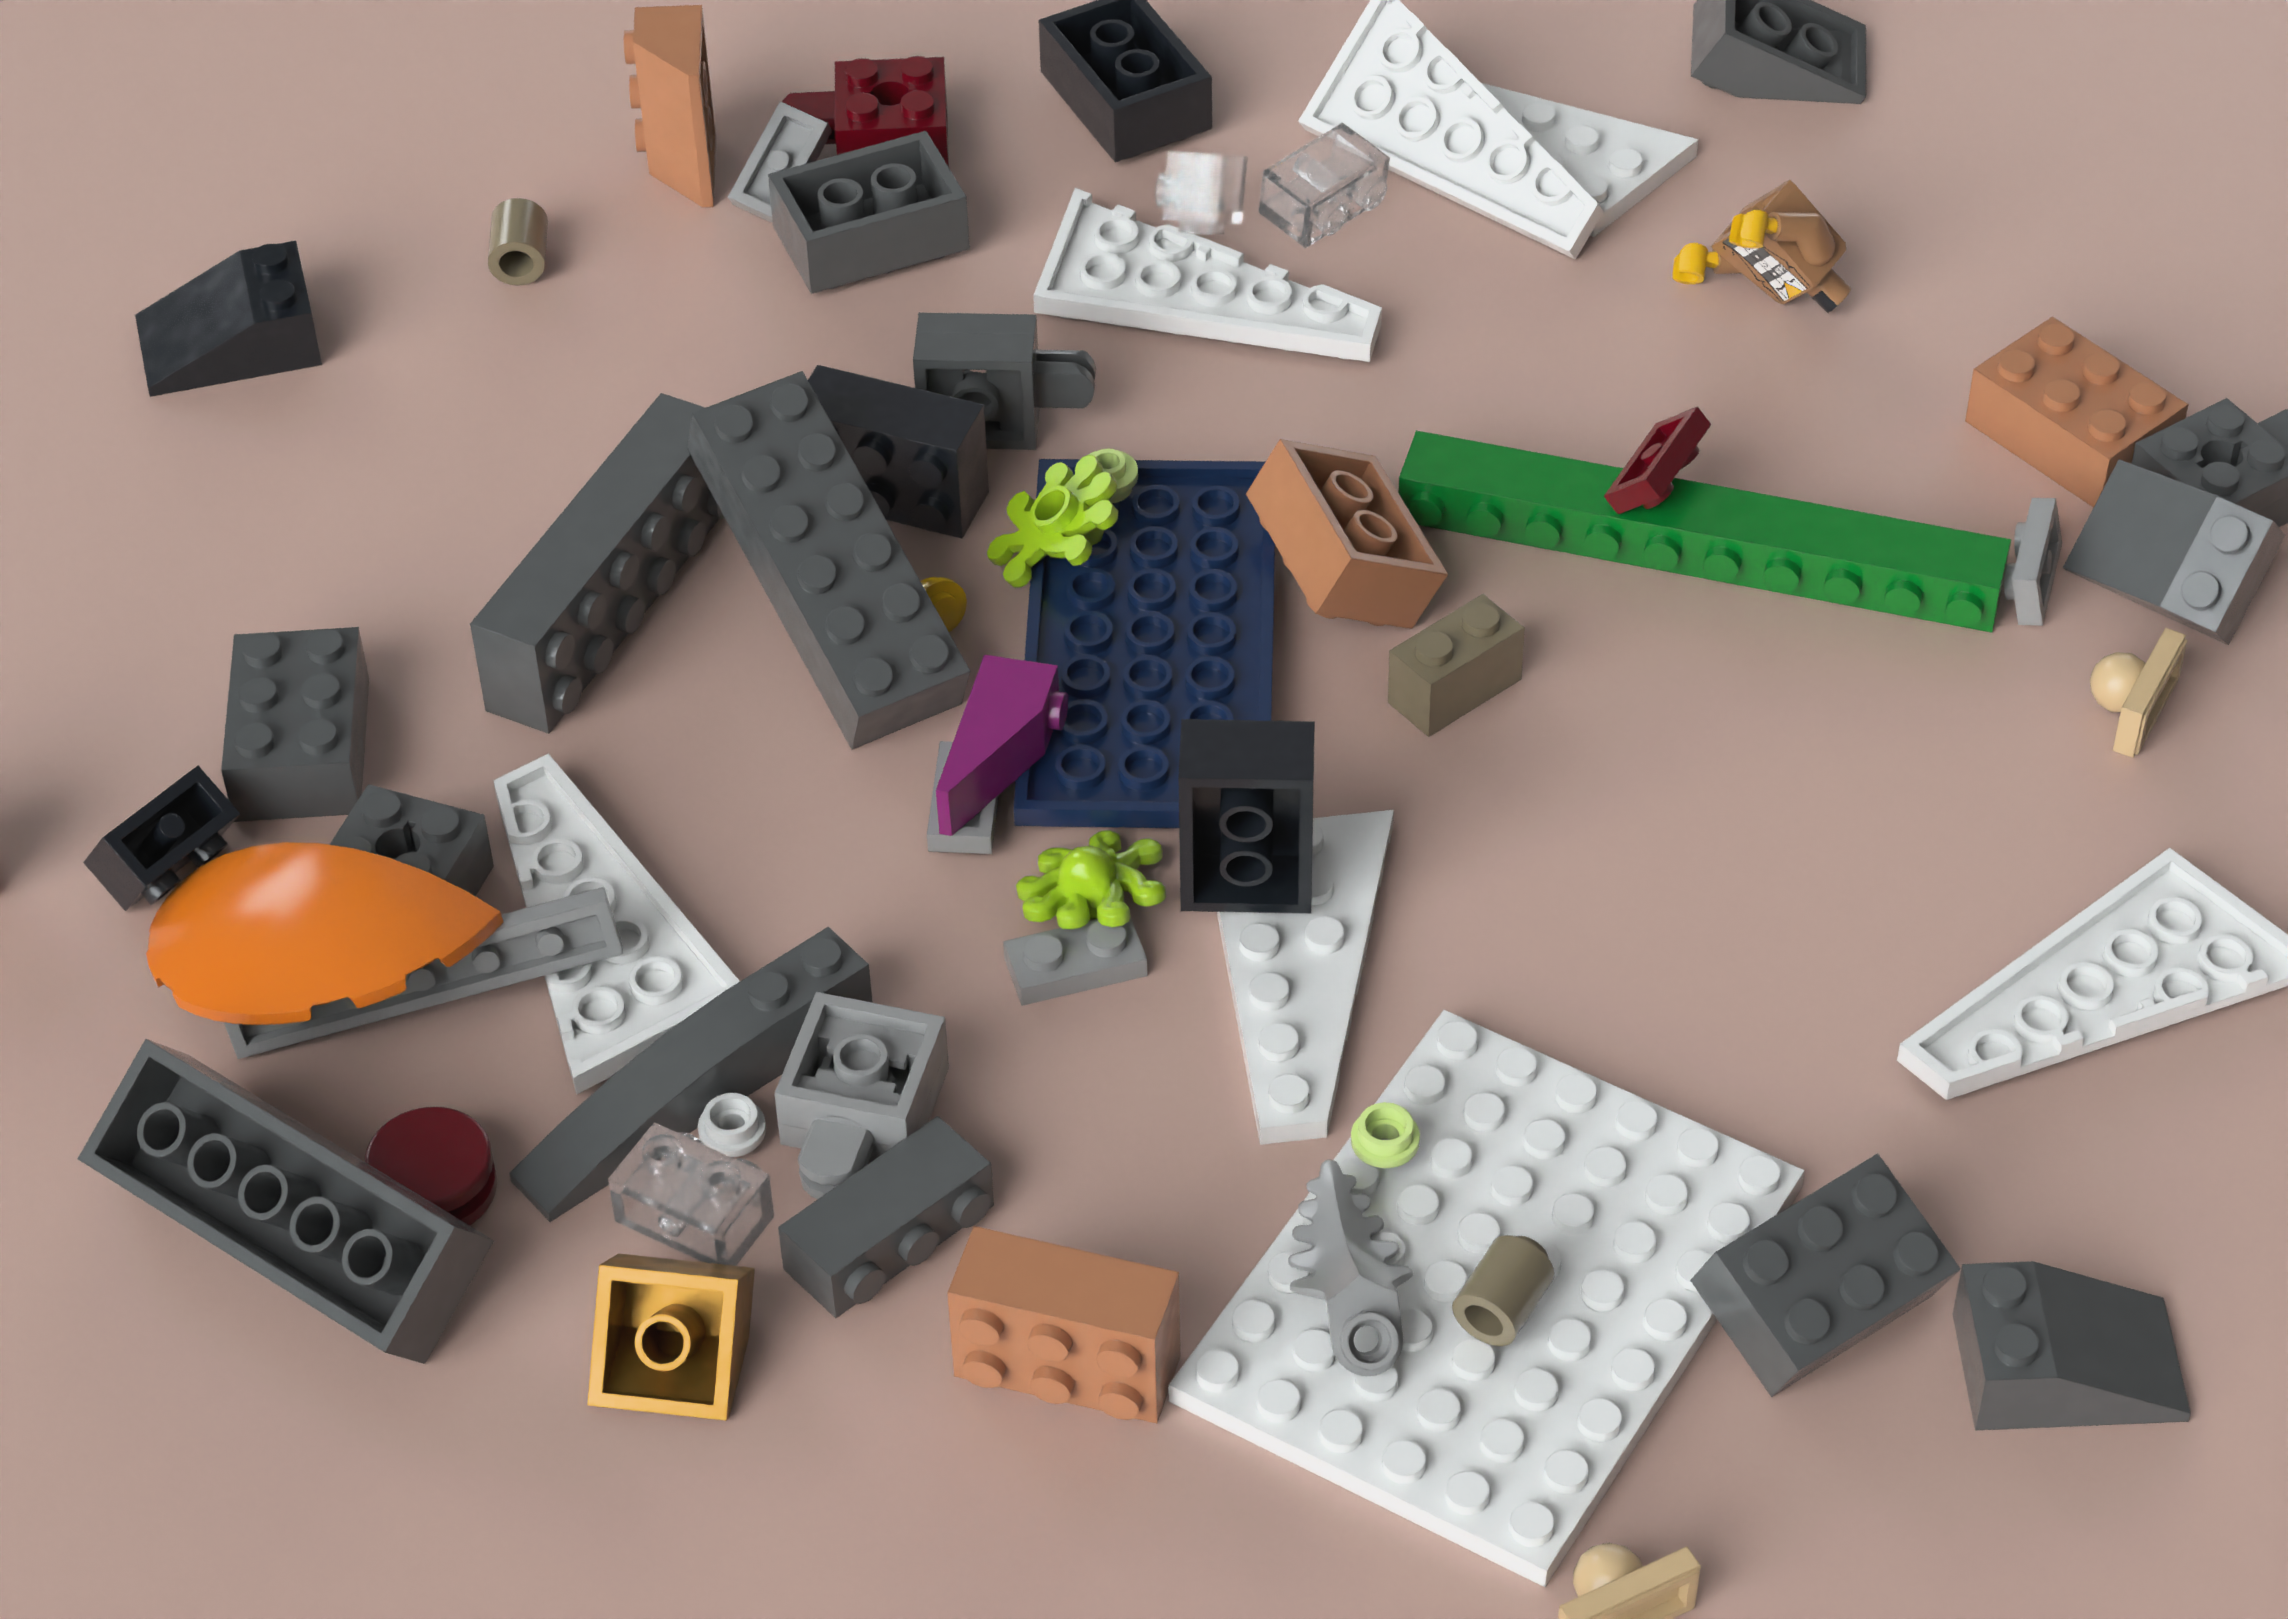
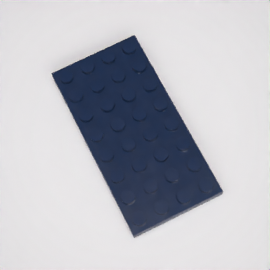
[1014,459,1275,828]

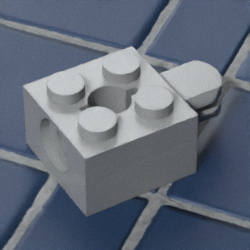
[774,992,949,1199]

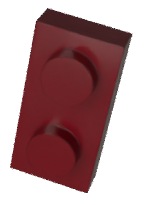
[1604,406,1712,514]

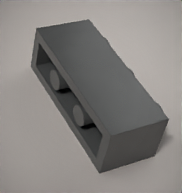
[778,1116,994,1318]

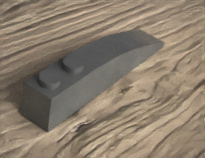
[509,927,873,1222]

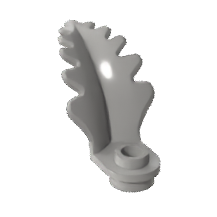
[1288,1159,1413,1376]

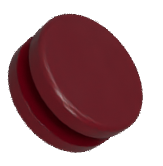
[364,1107,497,1226]

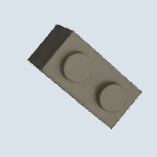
[1388,594,1525,737]

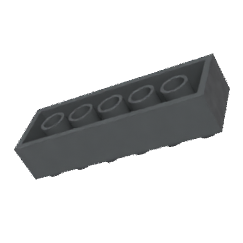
[688,371,970,750]
[470,393,725,734]
[78,1039,494,1364]

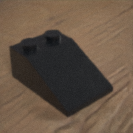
[135,240,322,397]

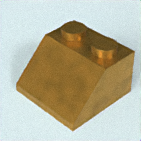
[587,1253,755,1421]

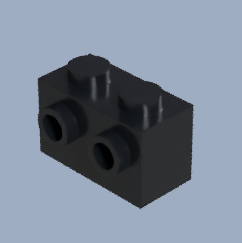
[83,765,240,911]

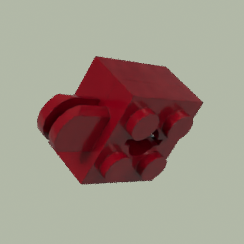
[782,56,949,167]

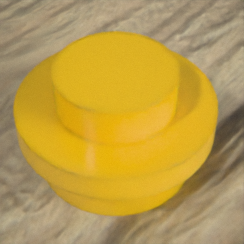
[920,577,967,632]

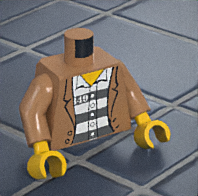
[1672,180,1852,313]

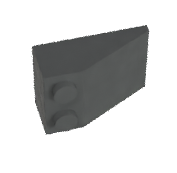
[1691,0,1866,104]
[2063,459,2286,645]
[1952,1261,2191,1431]

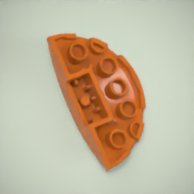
[146,842,504,1025]

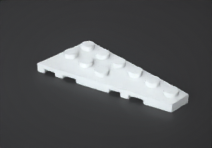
[1298,0,1604,260]
[1481,83,1698,237]
[1033,188,1382,362]
[493,753,740,1095]
[1897,848,2288,1100]

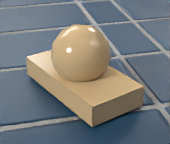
[2090,627,2188,758]
[1558,1542,1701,1619]

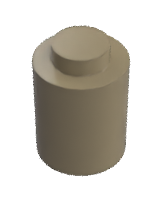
[488,198,548,286]
[1452,1235,1555,1346]

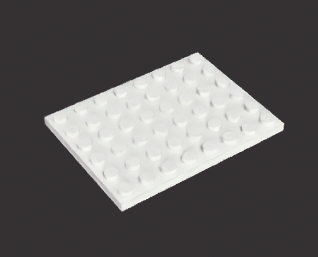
[1168,1010,1805,1587]

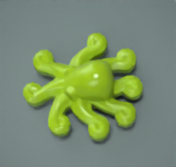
[987,455,1119,588]
[1016,830,1166,929]

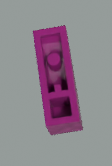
[936,654,1068,836]

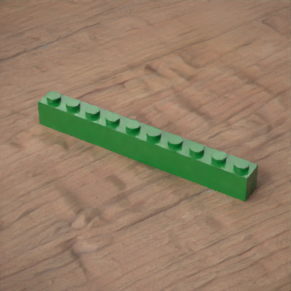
[1398,430,2011,633]

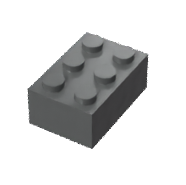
[768,131,970,294]
[221,627,369,822]
[1690,1153,1961,1397]

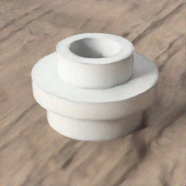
[698,1093,766,1157]

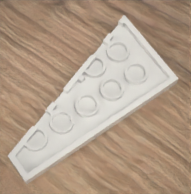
[1217,810,1394,1145]

